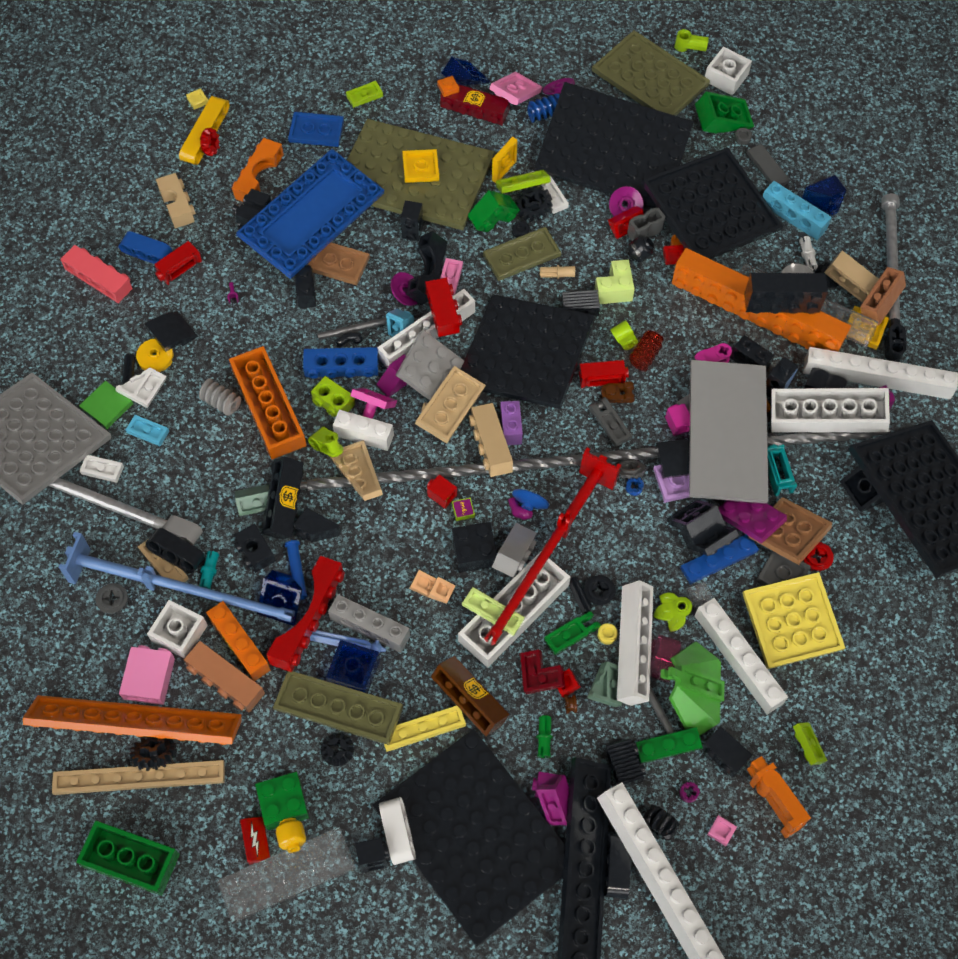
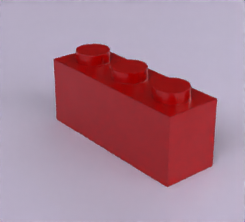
[425,277,462,337]

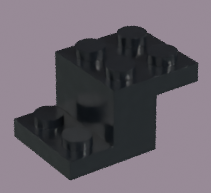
[667,499,739,556]

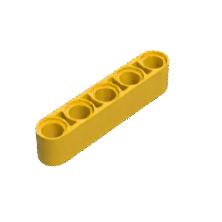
[179,96,230,165]

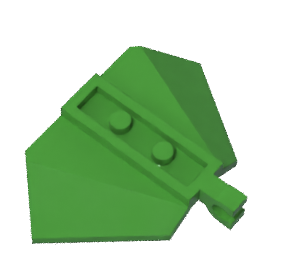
[661,641,725,736]

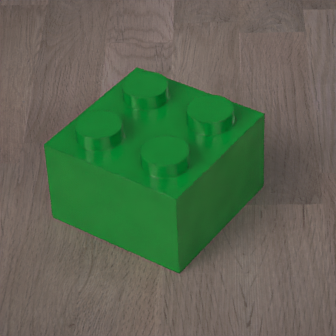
[255,772,310,831]

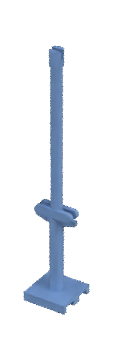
[59,532,295,622]

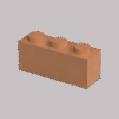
[860,267,906,325]

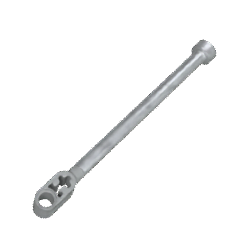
[49,478,203,546]

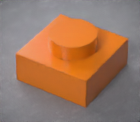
[437,76,459,97]

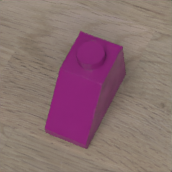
[377,354,407,397]

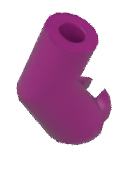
[508,497,533,520]

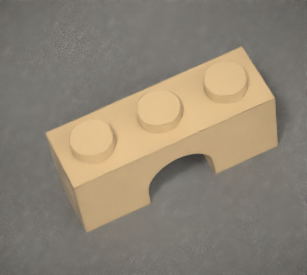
[156,173,196,229]

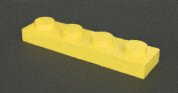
[384,706,466,752]

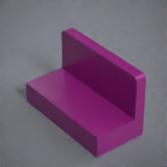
[536,775,569,825]

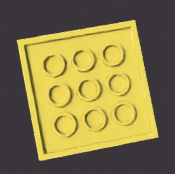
[742,572,845,669]

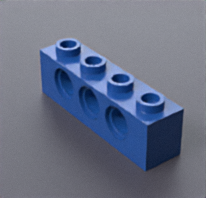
[303,347,379,379]

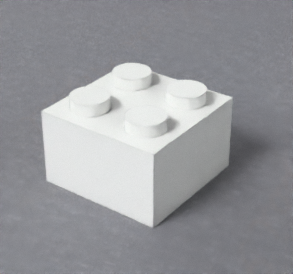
[705,47,752,96]
[147,600,208,658]

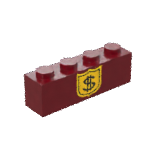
[440,84,510,126]

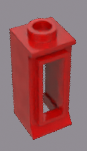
[154,241,202,285]
[579,360,629,389]

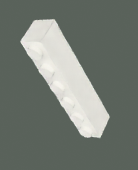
[377,289,475,368]
[617,580,653,706]
[695,598,788,714]

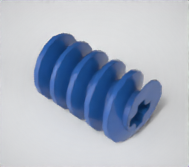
[527,93,560,123]

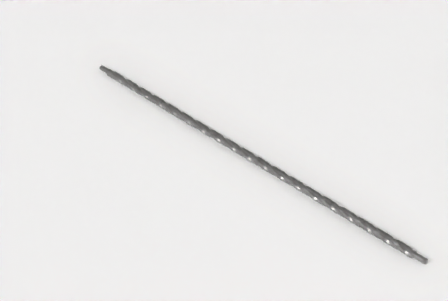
[300,428,890,491]

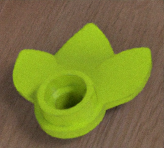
[653,593,693,632]

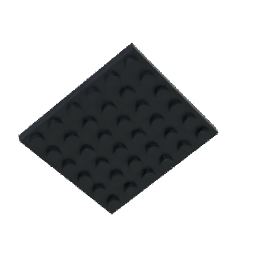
[641,147,783,259]
[460,294,595,409]

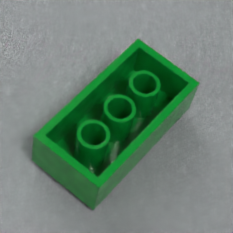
[76,820,180,896]

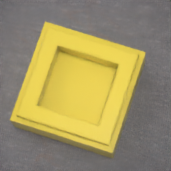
[186,88,208,110]

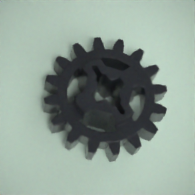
[515,186,553,222]
[129,737,177,771]

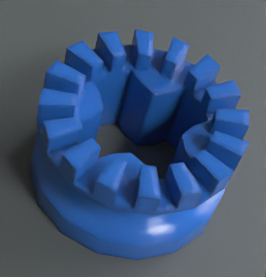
[626,477,644,496]

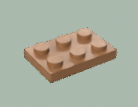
[308,243,370,285]

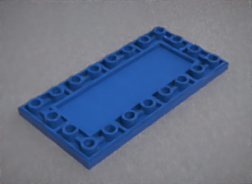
[236,149,384,279]

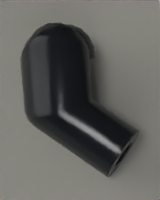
[335,331,363,347]

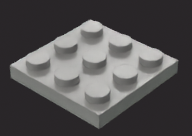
[395,330,464,400]

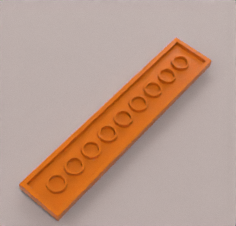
[23,695,242,745]

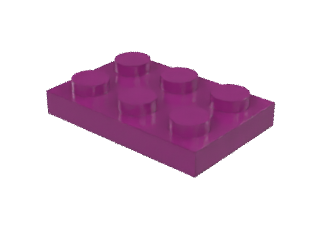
[719,500,787,544]

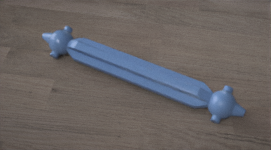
[288,628,386,656]

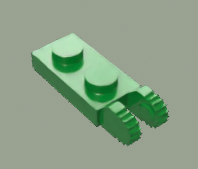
[544,611,601,656]

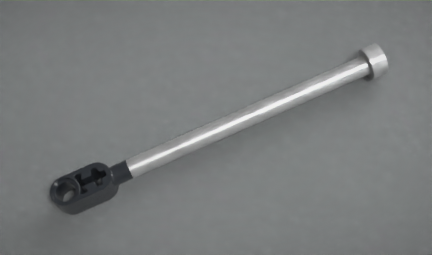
[881,193,907,362]

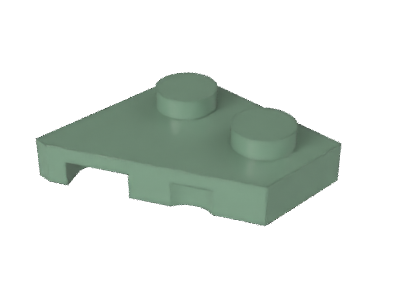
[587,662,622,707]

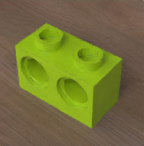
[311,376,355,417]

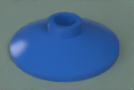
[512,489,549,511]

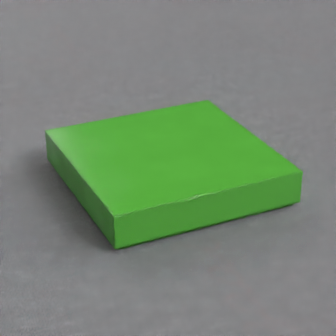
[79,380,133,429]

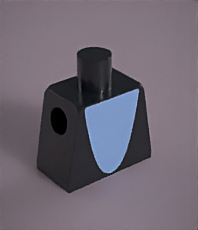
[766,357,799,398]

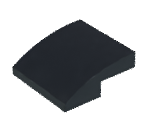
[145,311,198,352]
[656,438,690,479]

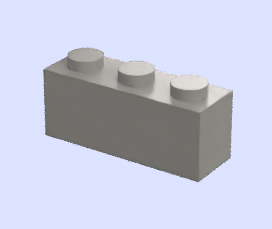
[492,523,537,578]

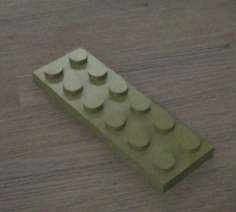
[273,671,404,745]

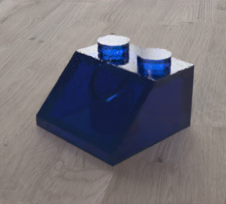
[802,175,847,216]

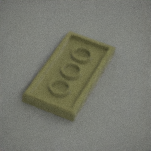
[483,226,561,281]

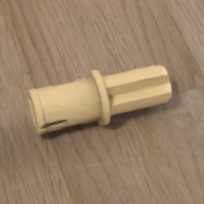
[540,265,575,279]

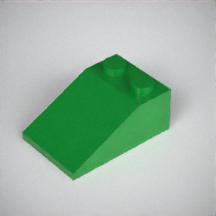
[695,91,754,134]

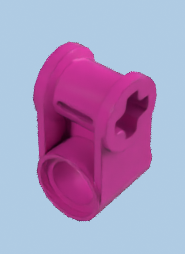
[695,343,732,363]

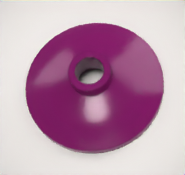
[543,78,575,95]
[609,186,643,216]
[390,272,417,306]

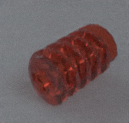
[629,330,664,372]

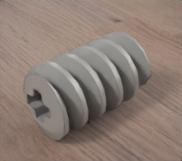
[199,378,241,416]

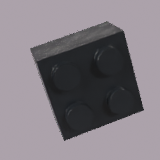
[452,522,497,573]

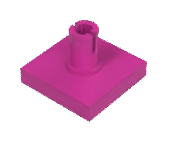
[350,388,397,419]

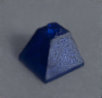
[441,56,490,85]
[257,570,302,626]

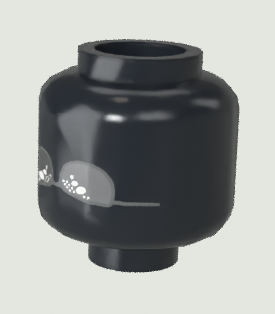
[628,236,654,262]

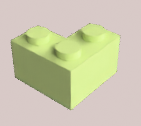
[594,259,635,304]

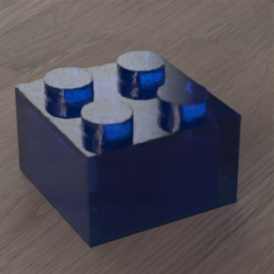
[326,640,380,693]

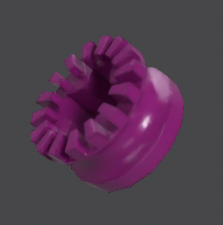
[679,782,700,803]

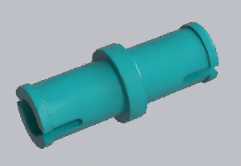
[198,551,220,589]

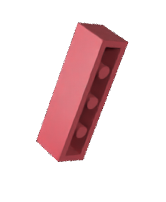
[60,245,133,304]

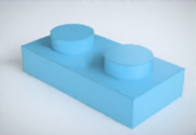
[126,415,169,446]

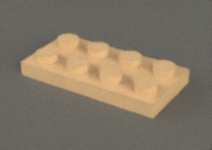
[415,366,486,443]

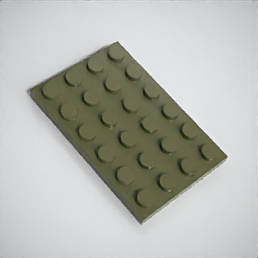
[592,30,710,116]

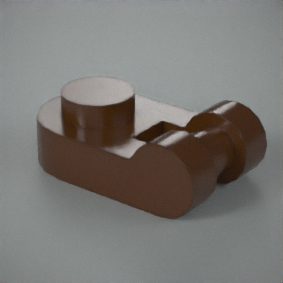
[601,382,635,403]

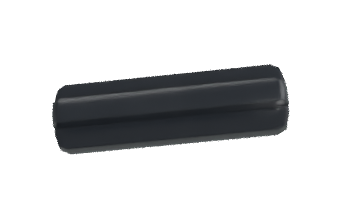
[122,354,135,385]
[569,577,592,615]

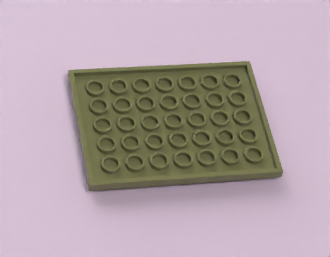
[347,119,495,231]

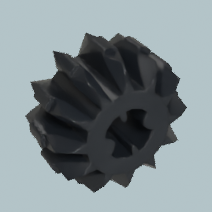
[643,805,679,841]

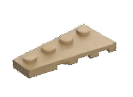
[330,440,383,501]

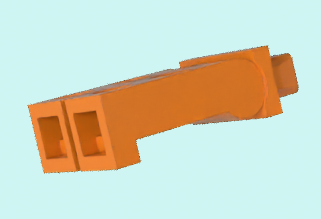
[747,756,811,839]

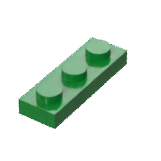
[636,727,703,764]

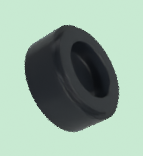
[512,221,530,238]

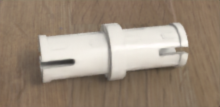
[799,236,818,271]

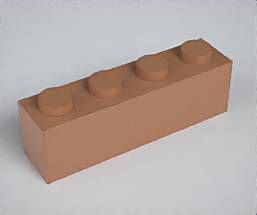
[184,641,265,713]

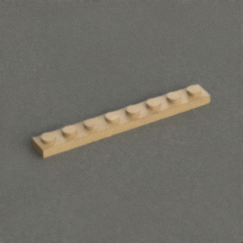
[52,760,225,795]

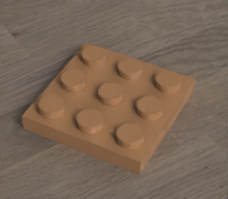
[749,497,832,565]

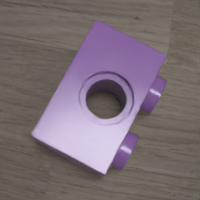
[500,401,523,445]

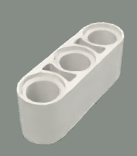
[379,797,416,865]

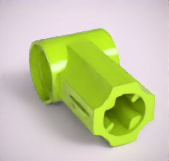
[674,29,709,52]

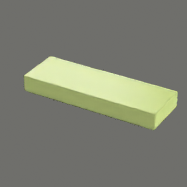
[462,587,525,636]

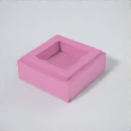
[707,815,737,846]

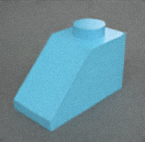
[386,308,414,337]

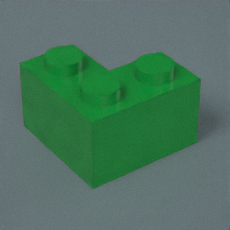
[468,190,520,233]

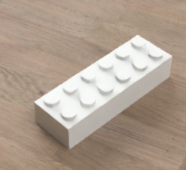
[771,388,890,432]
[458,552,570,668]

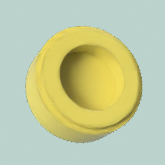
[597,623,618,645]

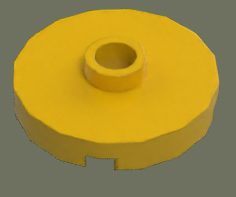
[136,339,174,372]

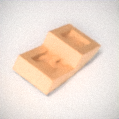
[409,570,455,604]

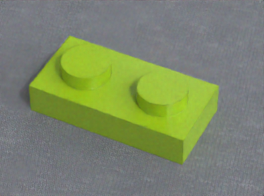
[346,81,383,108]
[793,722,827,765]

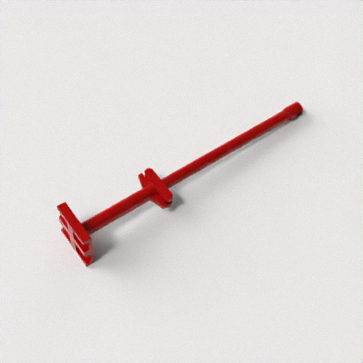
[484,447,621,645]

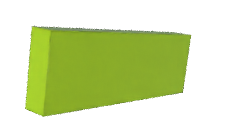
[496,170,551,194]

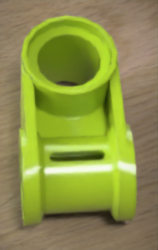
[610,320,638,350]
[308,426,344,457]

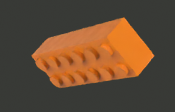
[229,346,307,460]

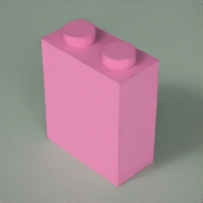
[119,645,175,705]

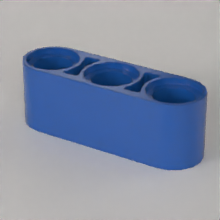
[118,231,172,264]

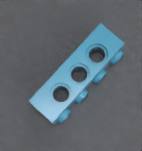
[763,181,832,240]

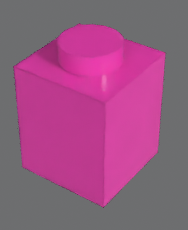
[665,403,690,436]

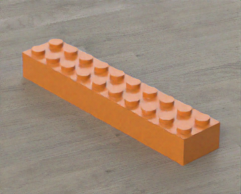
[671,248,851,352]

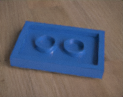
[288,112,344,147]

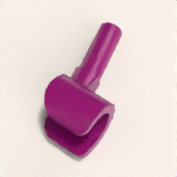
[227,282,239,304]

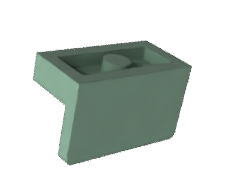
[235,484,270,516]

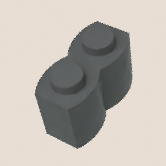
[627,208,666,241]

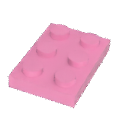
[490,71,543,105]

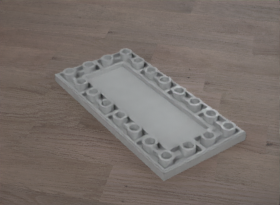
[689,360,768,503]

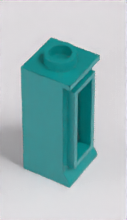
[767,444,797,496]

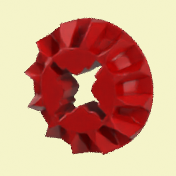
[200,128,221,156]
[803,542,834,572]

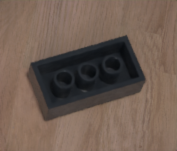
[744,273,828,314]

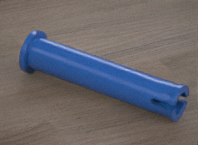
[284,540,308,600]

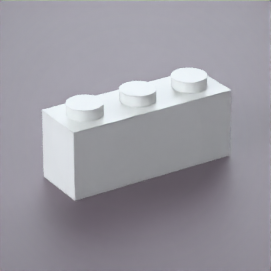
[333,410,394,451]

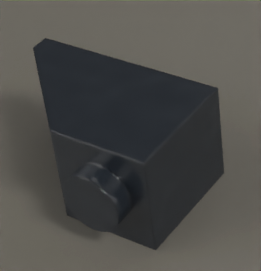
[294,507,341,542]

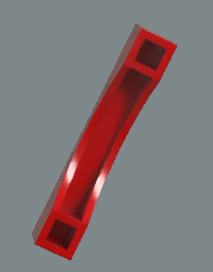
[267,556,345,672]

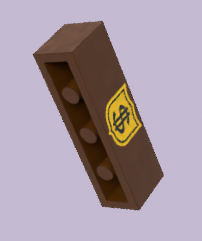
[431,656,510,736]

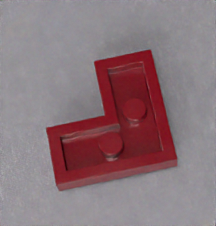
[520,649,565,694]

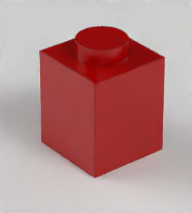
[427,474,457,509]

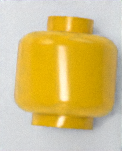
[276,818,306,853]

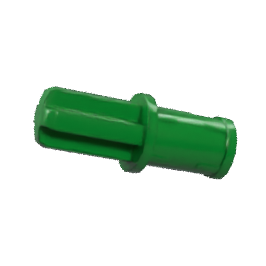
[536,715,553,758]

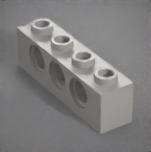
[328,594,410,653]

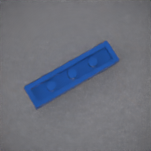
[680,534,759,585]

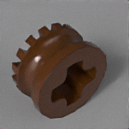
[565,695,577,714]

